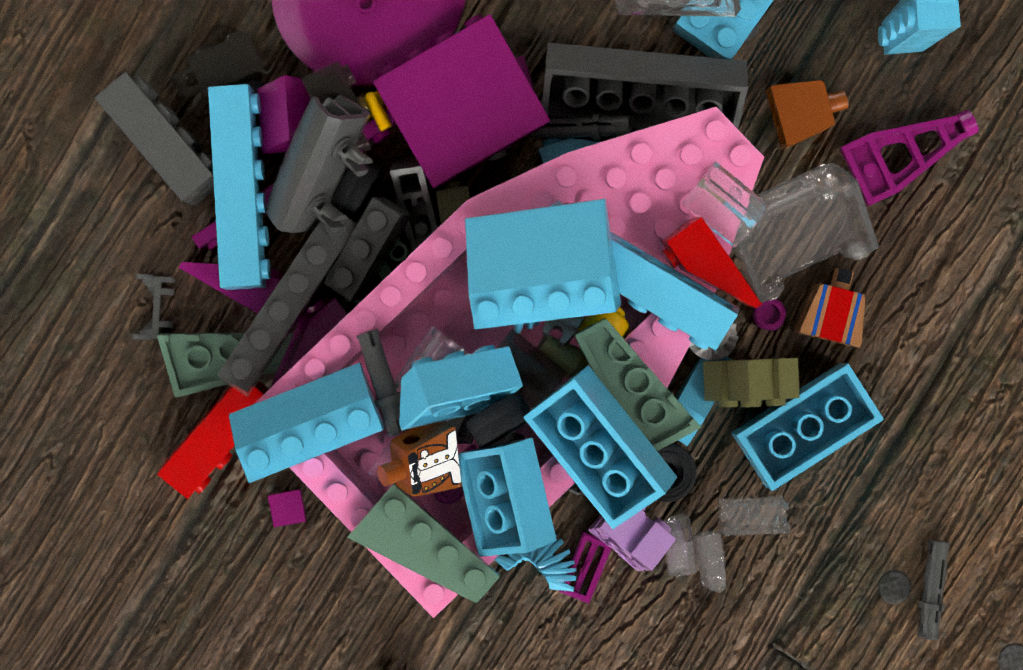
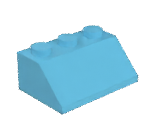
[399,345,523,430]
[458,437,557,557]

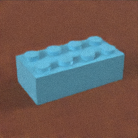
[672,0,773,60]
[731,363,884,491]
[523,365,677,529]

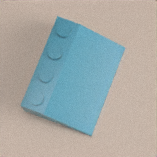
[465,198,621,330]

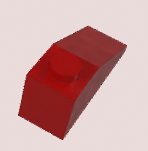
[661,217,762,308]

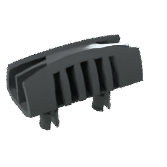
[266,94,373,233]

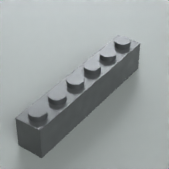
[218,217,357,397]

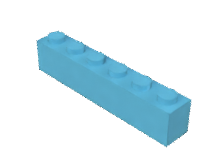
[208,84,271,290]
[551,200,740,351]

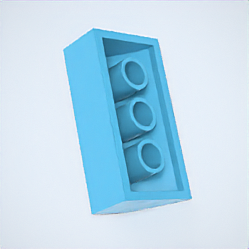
[878,0,961,55]
[229,362,386,483]

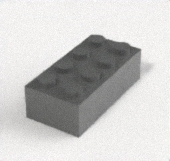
[94,72,214,206]

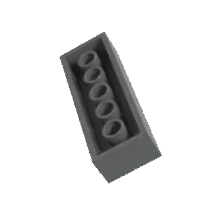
[541,43,748,129]

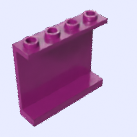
[373,14,550,189]

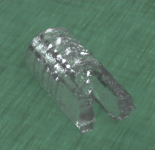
[665,513,697,576]
[693,531,727,593]

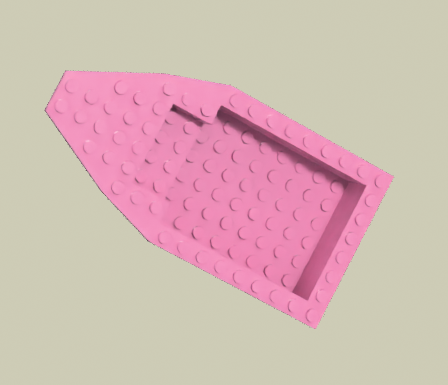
[253,107,764,618]

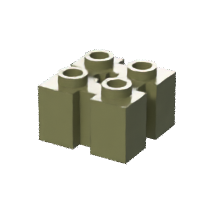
[703,358,800,407]

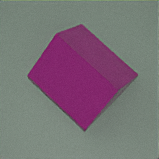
[257,75,325,154]

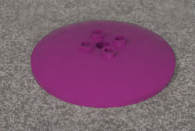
[272,0,466,87]

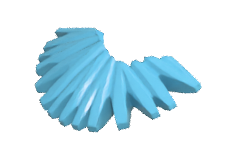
[495,534,576,592]

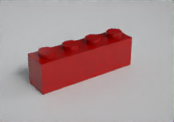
[156,381,269,499]

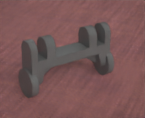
[132,274,175,340]

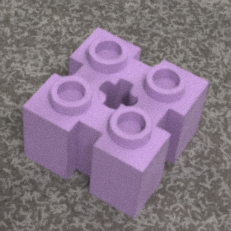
[588,507,676,571]

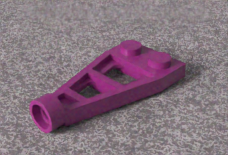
[839,109,979,207]

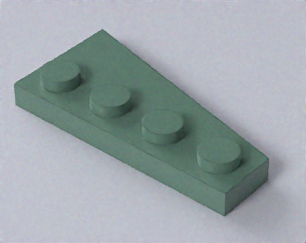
[573,318,702,451]

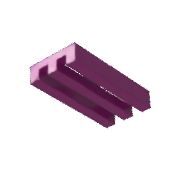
[559,531,612,604]

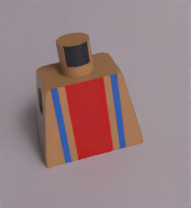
[794,268,865,348]

